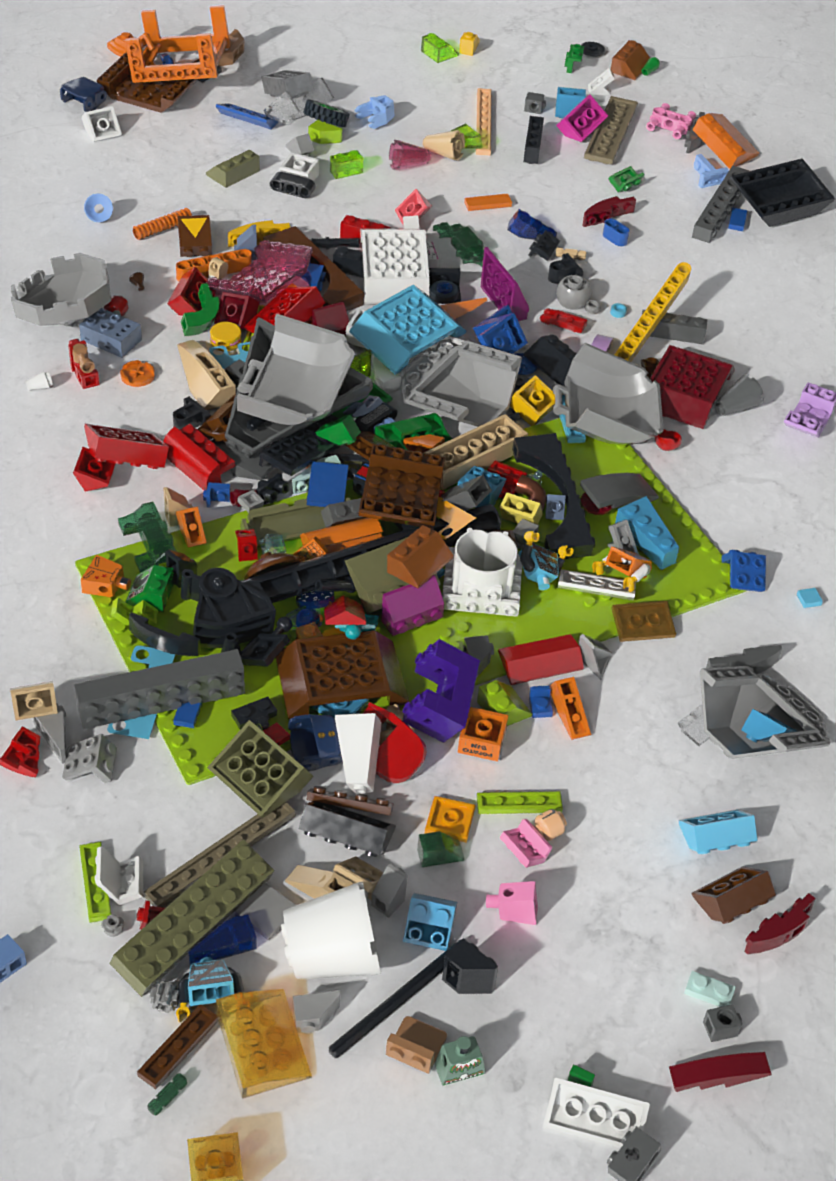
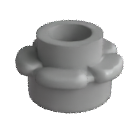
[585,300,601,315]
[101,915,124,937]

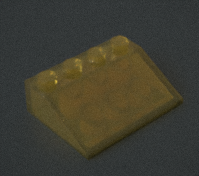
[215,989,312,1099]

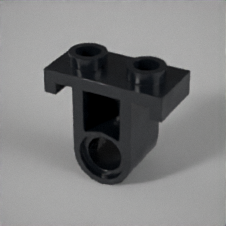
[548,253,583,284]
[173,396,211,430]

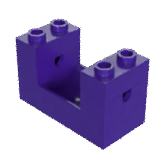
[402,639,480,743]

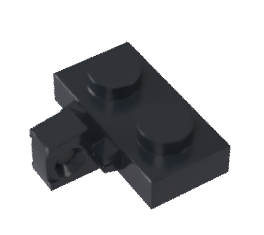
[231,696,277,731]

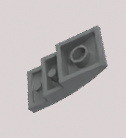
[211,439,275,480]
[580,473,659,509]

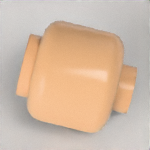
[534,809,567,841]

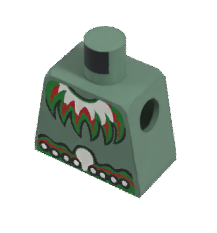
[435,1036,485,1086]

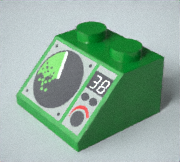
[125,565,174,612]

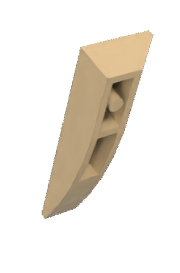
[177,340,236,410]

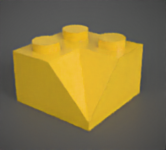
[510,375,555,426]

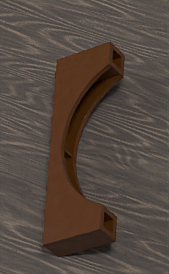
[263,226,364,311]

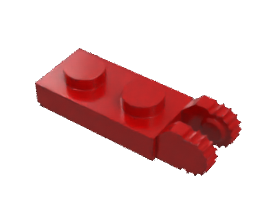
[540,308,588,334]

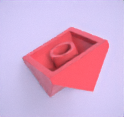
[395,189,432,226]

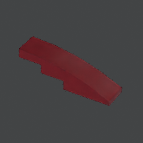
[669,1052,772,1092]

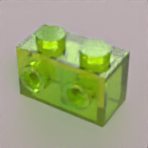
[330,150,364,179]

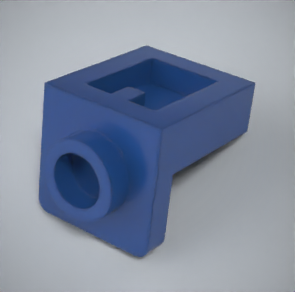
[203,482,231,508]
[529,686,553,718]

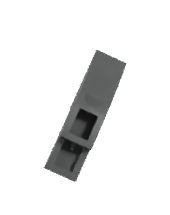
[684,112,705,154]
[706,645,782,674]

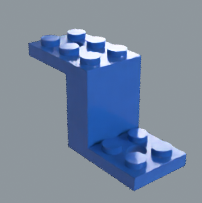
[473,305,528,354]

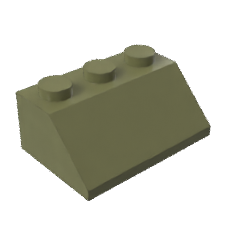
[206,150,260,188]

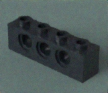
[523,116,544,164]

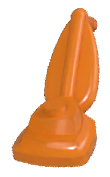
[107,32,156,57]

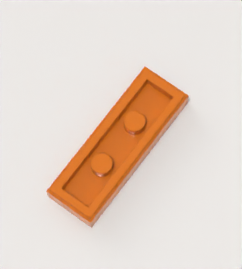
[464,194,512,211]

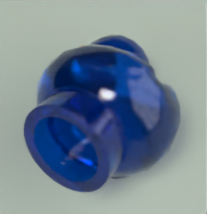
[296,609,323,633]

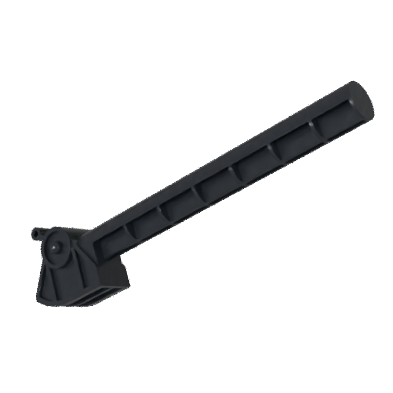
[181,504,501,648]

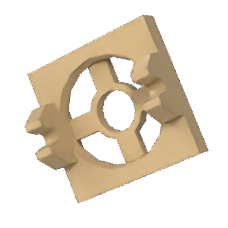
[333,856,383,901]

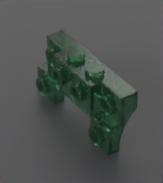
[433,222,484,267]
[118,501,177,573]

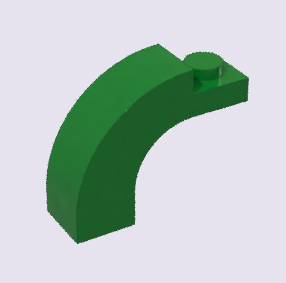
[181,283,219,336]

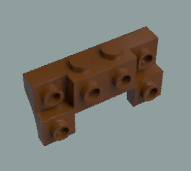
[197,394,236,442]

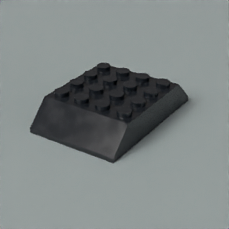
[730,158,835,227]

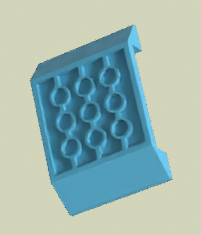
[349,285,467,375]

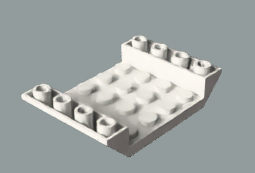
[360,229,429,304]

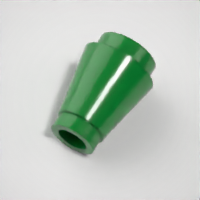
[642,57,660,76]

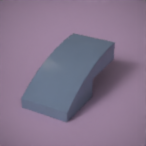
[343,395,383,417]

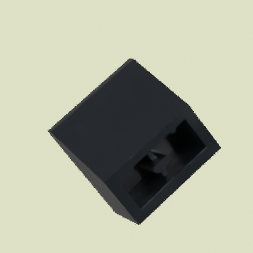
[442,938,498,994]

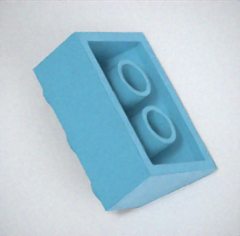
[678,810,758,854]

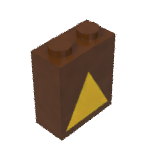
[178,215,212,257]

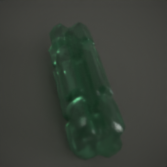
[147,1073,187,1116]

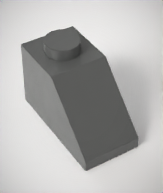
[463,635,494,678]

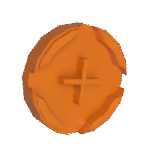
[120,360,155,387]

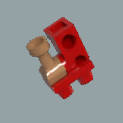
[68,339,100,389]

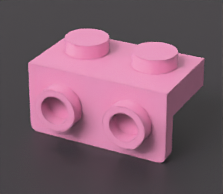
[500,819,552,868]

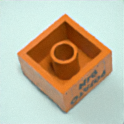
[458,707,509,762]

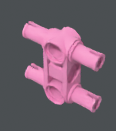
[646,103,696,139]

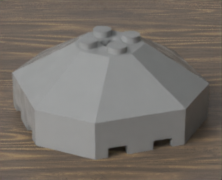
[11,253,111,326]

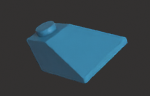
[741,709,798,743]

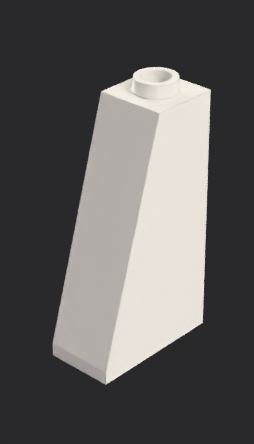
[335,713,381,794]

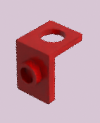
[235,529,258,562]

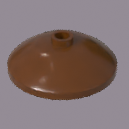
[244,552,300,579]

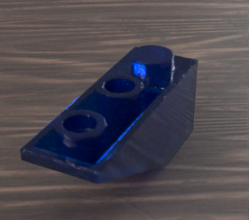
[507,209,557,240]

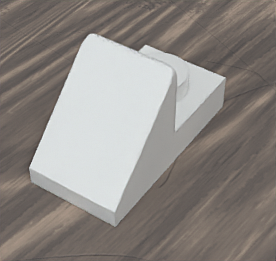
[587,68,615,95]

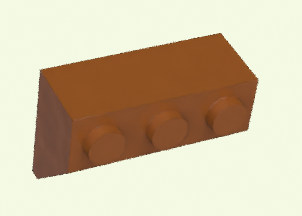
[611,40,650,80]
[387,525,453,589]

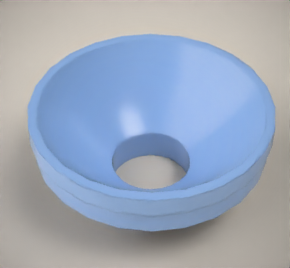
[84,193,113,223]

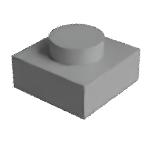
[237,490,264,513]

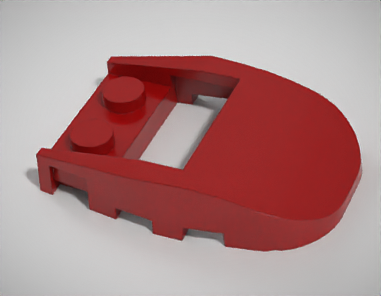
[362,702,427,783]

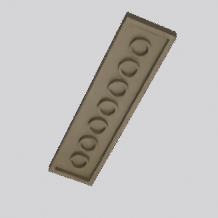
[584,96,638,165]

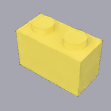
[499,493,543,525]

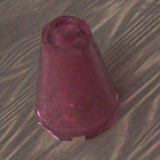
[389,140,432,170]

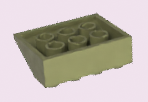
[345,537,441,614]
[207,720,314,818]

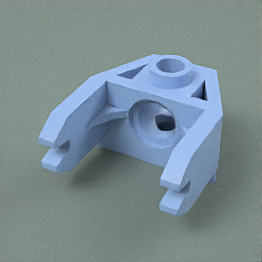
[354,95,395,129]

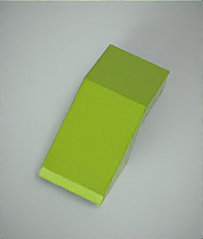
[111,598,158,626]

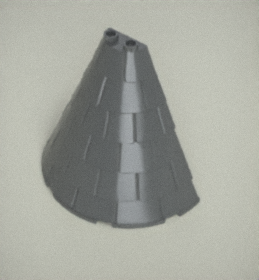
[225,317,373,458]

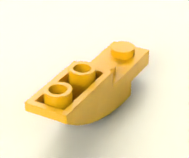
[228,220,290,247]

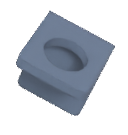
[545,494,565,520]

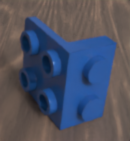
[722,550,766,592]

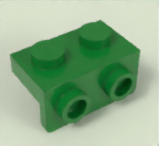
[564,44,584,73]
[608,166,645,193]

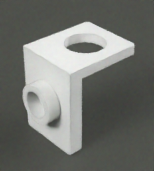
[403,215,420,229]

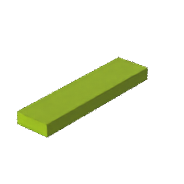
[476,791,563,814]
[79,842,112,923]

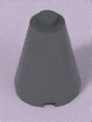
[715,374,764,416]

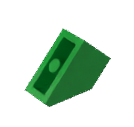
[315,414,361,446]

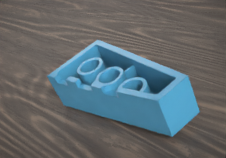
[615,496,679,570]

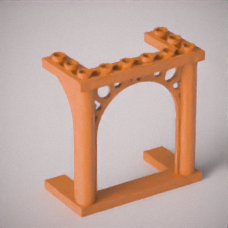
[125,5,231,83]

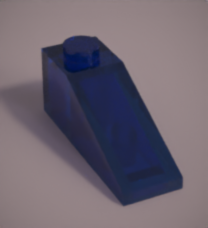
[188,914,257,965]

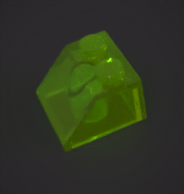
[421,33,459,63]

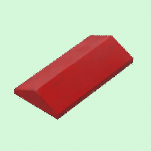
[324,595,366,625]
[498,634,584,685]

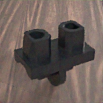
[256,473,289,505]

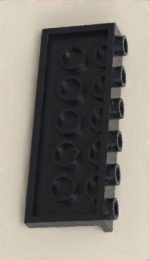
[259,414,346,476]

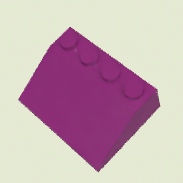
[480,247,529,322]

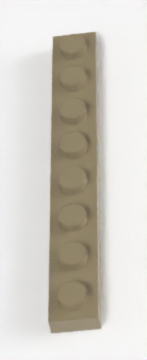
[143,802,296,908]

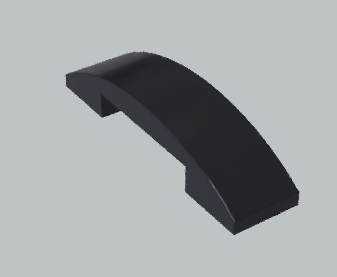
[129,612,200,656]

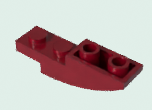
[582,196,636,227]
[744,893,816,954]

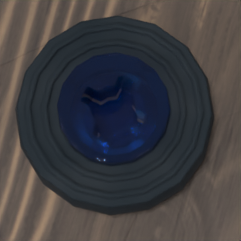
[430,280,459,304]

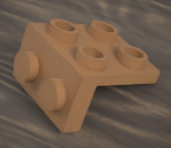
[386,1016,447,1074]

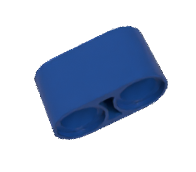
[603,219,630,246]

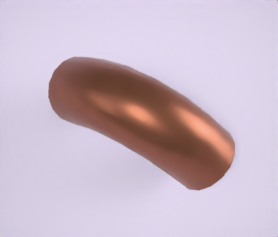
[516,475,547,511]

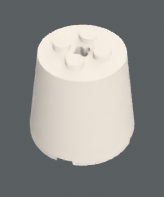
[281,881,381,979]

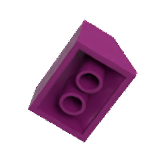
[381,575,444,636]

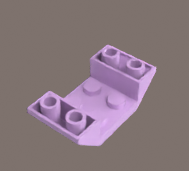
[784,382,836,438]

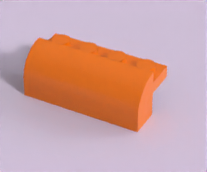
[300,517,383,554]

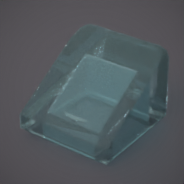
[259,534,287,554]

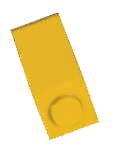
[459,32,480,56]

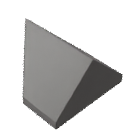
[579,634,612,680]

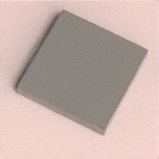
[235,883,296,940]

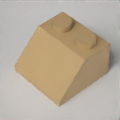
[10,681,58,721]

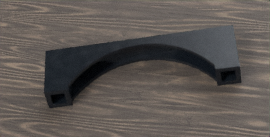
[512,433,595,559]

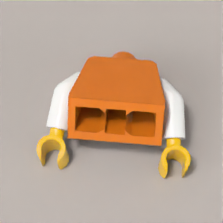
[592,546,652,592]

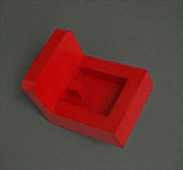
[137,900,165,930]

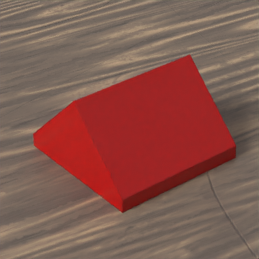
[73,447,116,492]

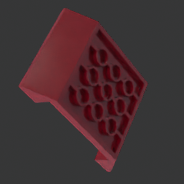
[650,345,735,429]

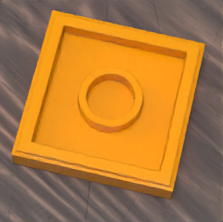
[425,796,476,843]

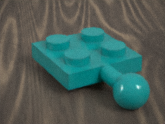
[335,614,379,640]

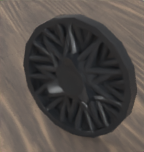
[581,41,605,57]

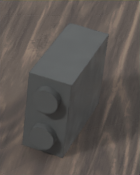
[441,475,492,511]

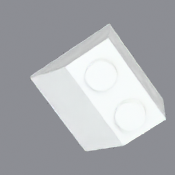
[82,106,122,142]
[280,152,319,181]

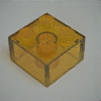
[187,1132,243,1181]

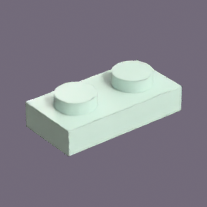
[684,971,736,1007]

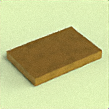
[611,601,676,642]

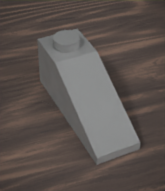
[33,703,66,764]

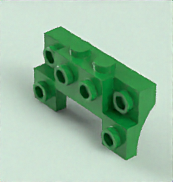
[375,413,453,450]

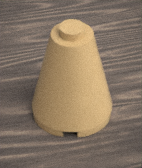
[423,130,465,161]

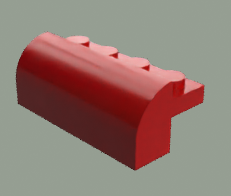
[163,424,235,490]

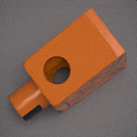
[81,555,131,597]

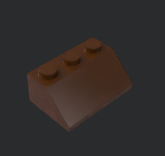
[692,866,776,924]

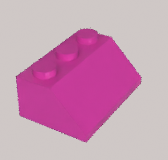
[556,94,608,142]

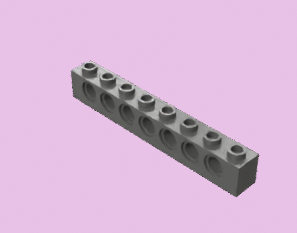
[692,165,749,243]

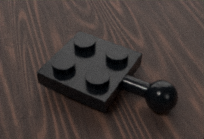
[239,617,293,667]

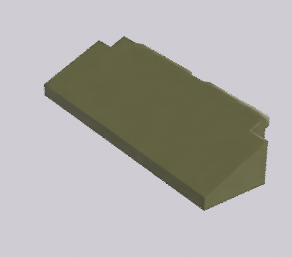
[240,498,350,547]

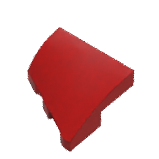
[0,726,41,778]

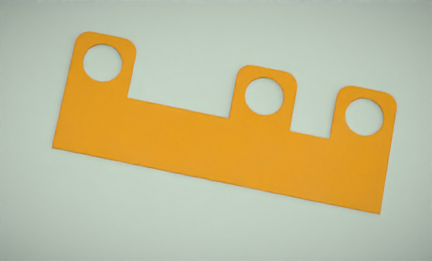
[436,497,476,539]

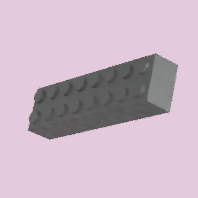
[74,649,245,729]

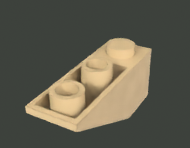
[285,865,353,899]

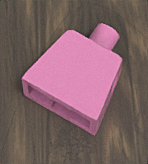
[486,881,538,925]

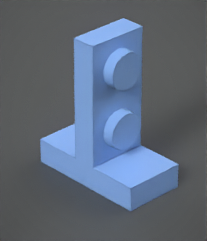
[694,154,729,188]

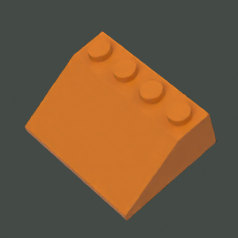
[693,113,760,169]

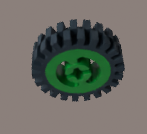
[303,99,350,127]

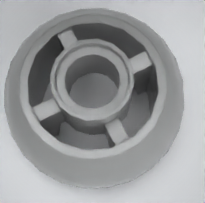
[556,275,591,310]

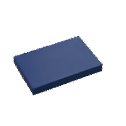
[307,461,348,507]

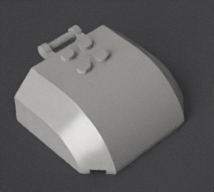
[237,314,355,425]
[553,343,663,444]

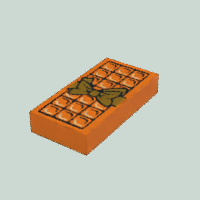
[293,536,328,562]

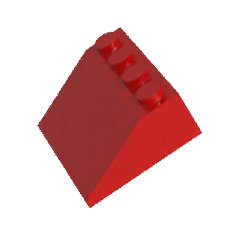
[244,286,325,333]
[84,423,169,469]

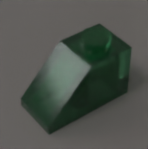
[417,831,465,867]

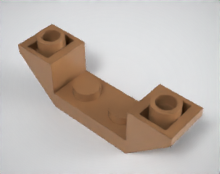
[218,29,244,67]

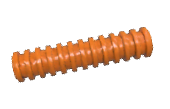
[133,208,192,240]

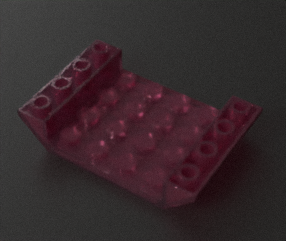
[204,240,313,303]

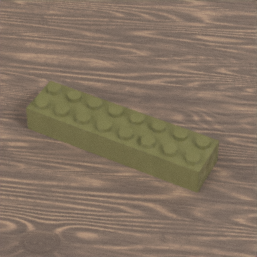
[109,839,275,997]

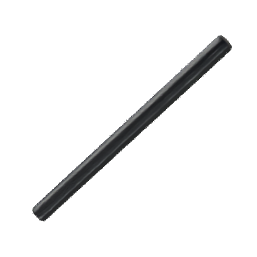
[329,939,462,1058]

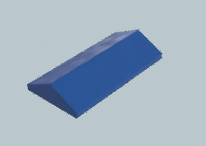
[216,103,280,130]

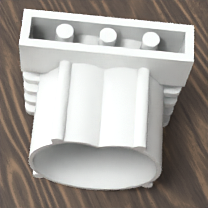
[442,528,522,616]

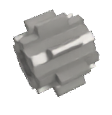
[150,981,179,1013]

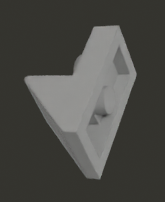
[607,520,639,554]

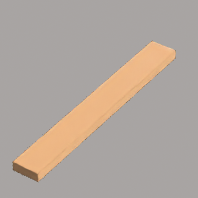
[476,88,492,155]

